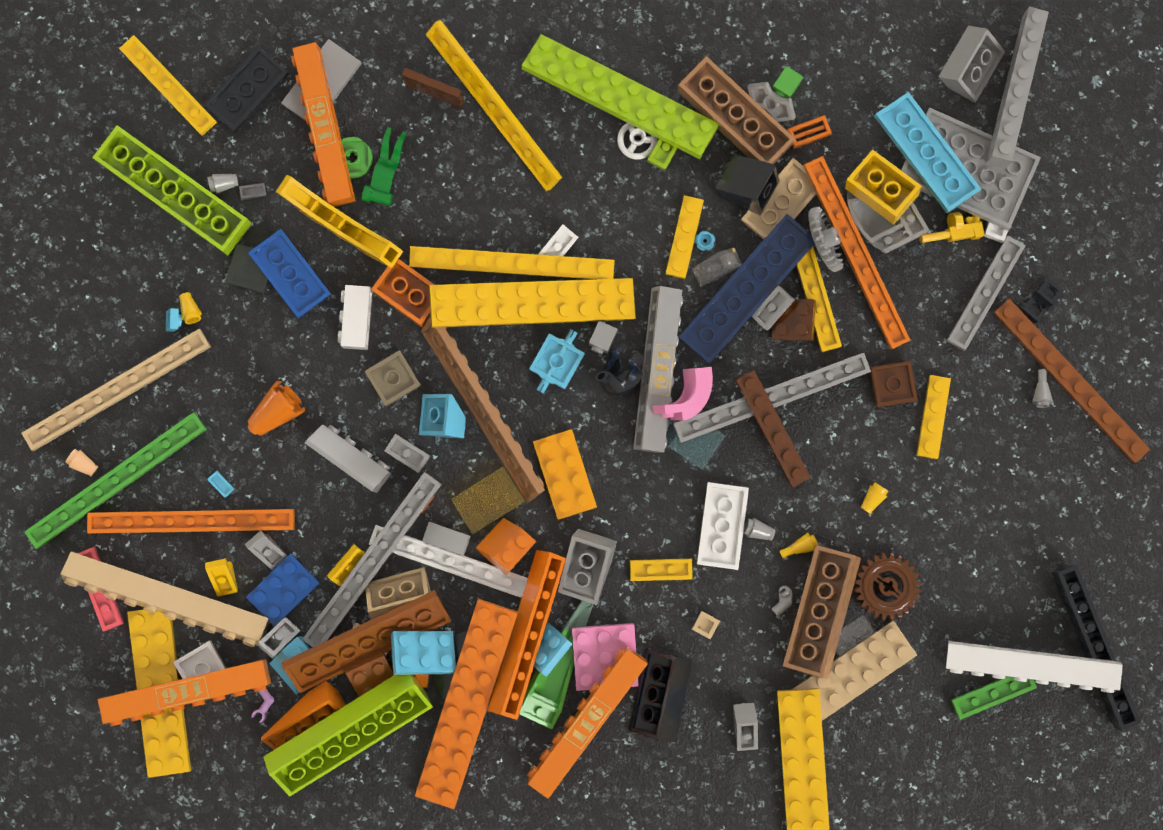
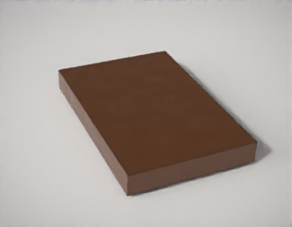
[402,68,464,108]

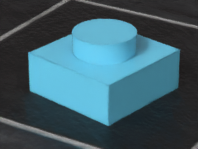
[166,308,182,332]

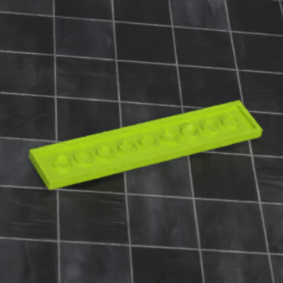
[522,34,719,159]

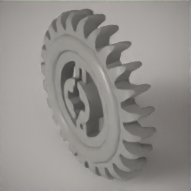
[808,207,843,272]

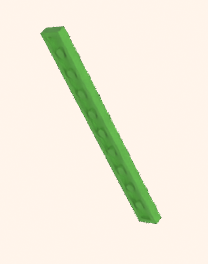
[24,412,207,549]

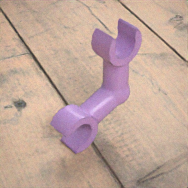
[252,689,274,723]

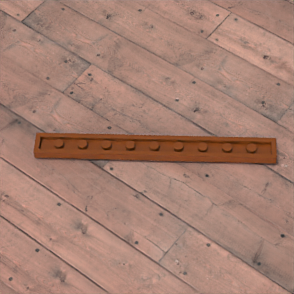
[993,299,1150,464]

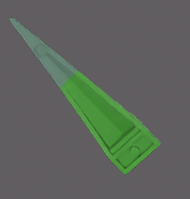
[519,600,594,729]

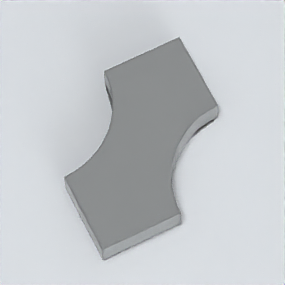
[747,82,796,122]

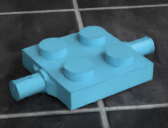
[529,329,585,394]

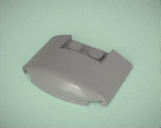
[847,191,930,254]

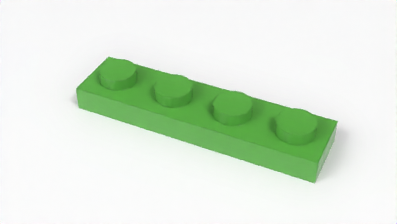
[951,676,1037,720]

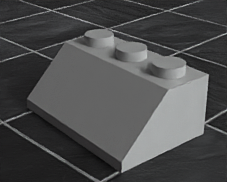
[939,26,1005,102]

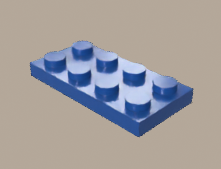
[248,229,331,319]

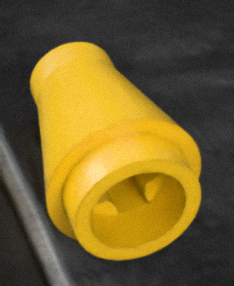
[179,292,202,324]
[861,482,888,514]

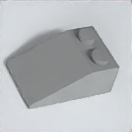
[558,529,617,605]

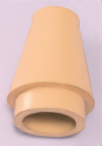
[66,449,98,477]

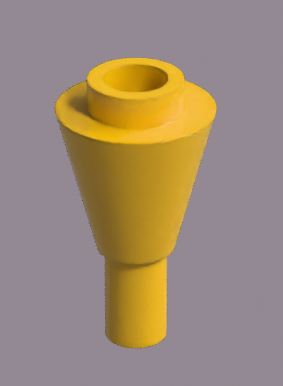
[780,533,818,558]

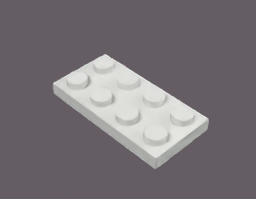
[697,482,749,570]

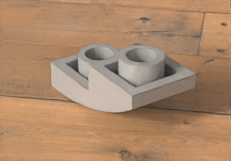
[422,522,471,556]

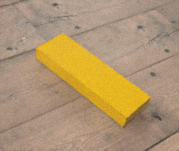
[630,559,692,581]

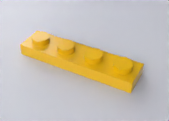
[665,195,704,279]
[916,375,951,459]

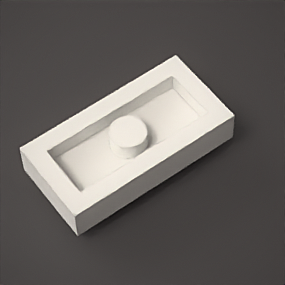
[538,224,579,256]

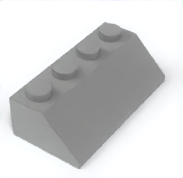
[305,425,392,493]

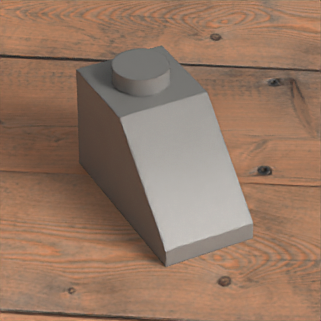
[733,703,758,751]

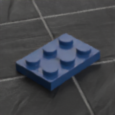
[246,554,320,627]

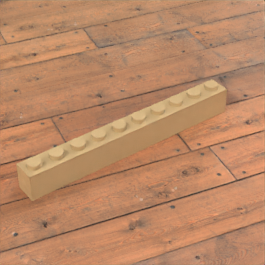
[61,552,269,647]

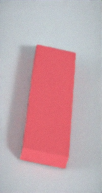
[77,547,124,632]

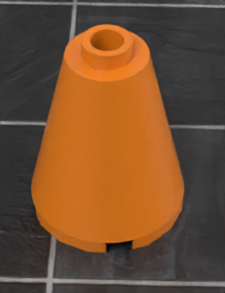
[248,381,305,435]

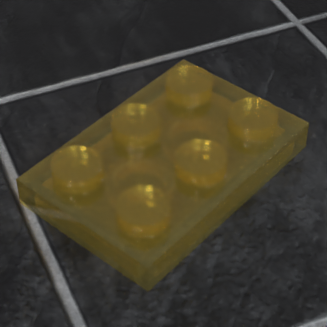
[451,467,525,534]

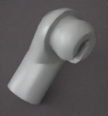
[772,586,792,617]

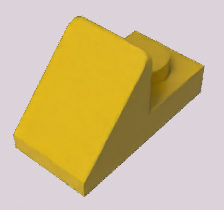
[205,558,238,597]

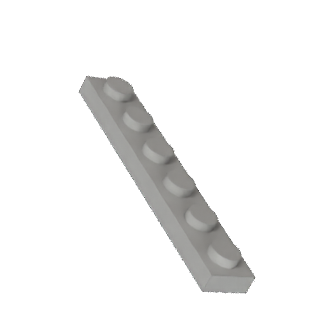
[946,236,1026,351]

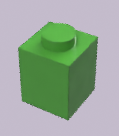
[772,66,803,98]

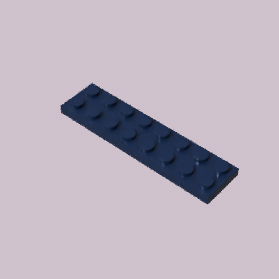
[679,214,815,364]

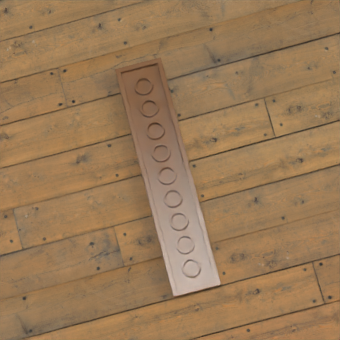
[421,317,545,503]

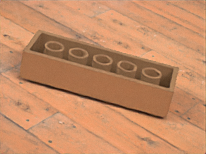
[677,56,795,164]
[783,545,861,679]

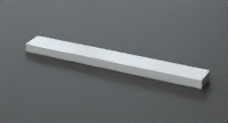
[369,525,528,598]

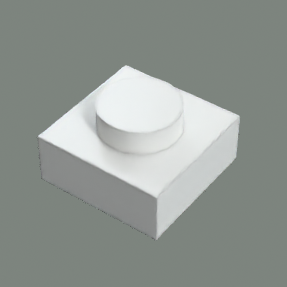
[984,222,1008,243]

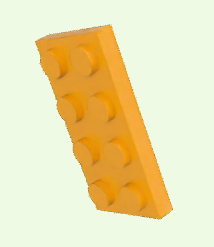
[533,429,597,520]

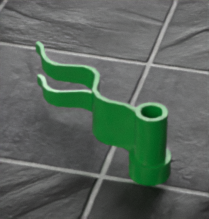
[362,127,407,206]

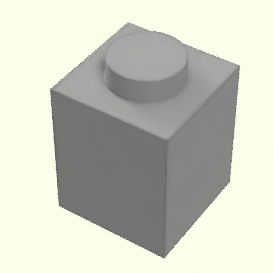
[589,321,618,355]

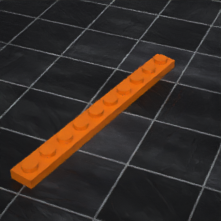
[803,156,910,350]
[87,509,295,534]

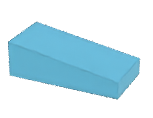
[207,470,234,498]

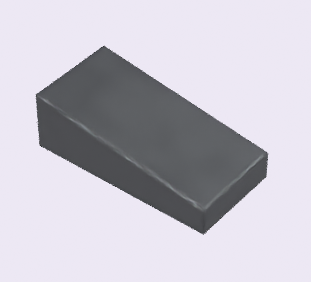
[239,183,266,201]

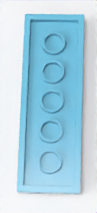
[874,92,981,213]

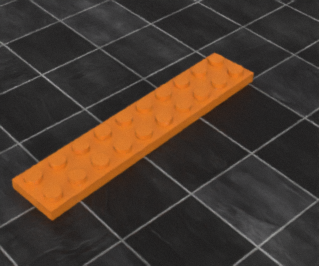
[415,599,518,809]

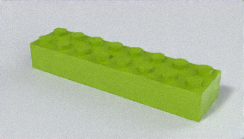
[92,125,252,256]
[263,675,433,796]

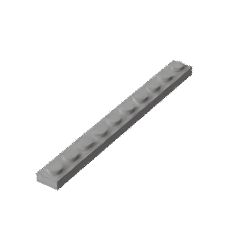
[673,353,871,443]
[302,472,442,647]

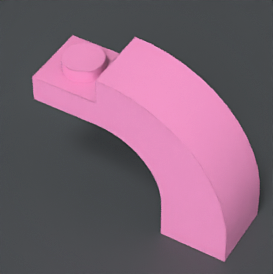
[653,367,712,420]

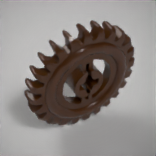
[853,552,922,621]

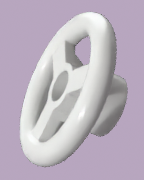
[617,123,658,159]

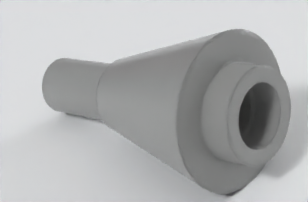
[1032,369,1053,408]

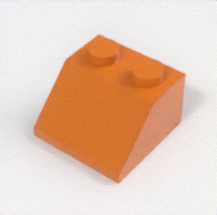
[476,518,536,576]

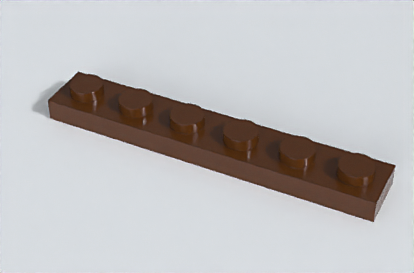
[735,370,811,487]

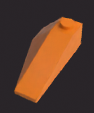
[261,681,346,750]

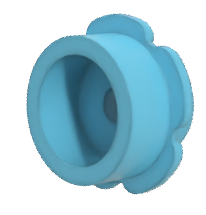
[695,231,715,251]

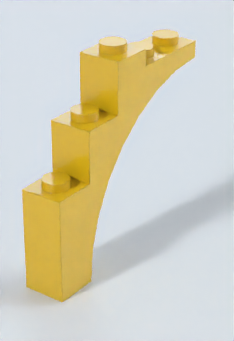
[276,175,403,268]

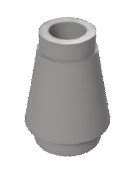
[207,174,239,194]
[743,518,775,540]

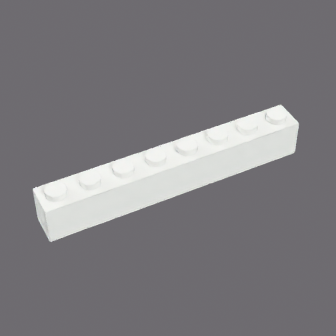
[946,641,1122,693]

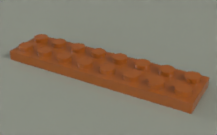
[281,590,451,693]

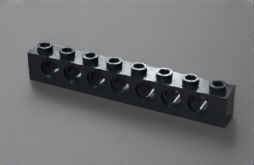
[1051,565,1141,731]

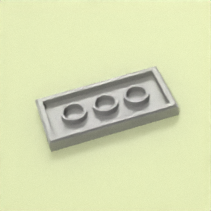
[281,39,362,121]

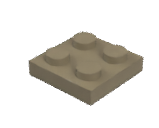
[365,350,421,407]

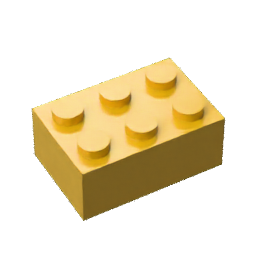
[845,150,922,225]

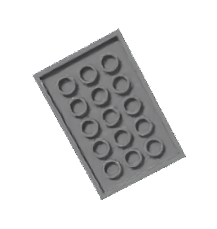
[901,107,1041,230]

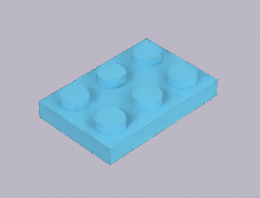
[391,631,456,675]

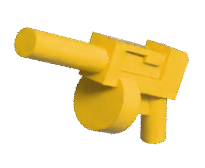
[919,212,985,243]

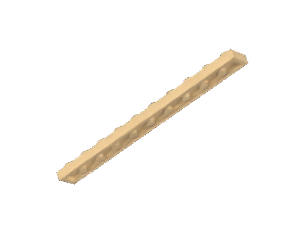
[22,329,211,451]

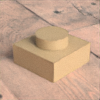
[692,611,720,639]

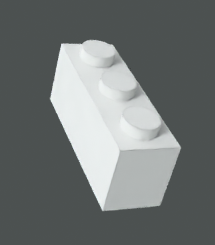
[338,285,372,350]

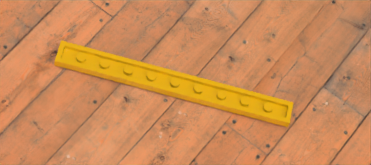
[426,20,562,191]
[409,246,614,279]

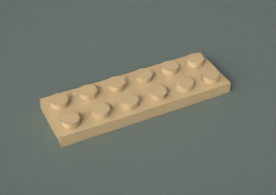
[791,620,917,720]

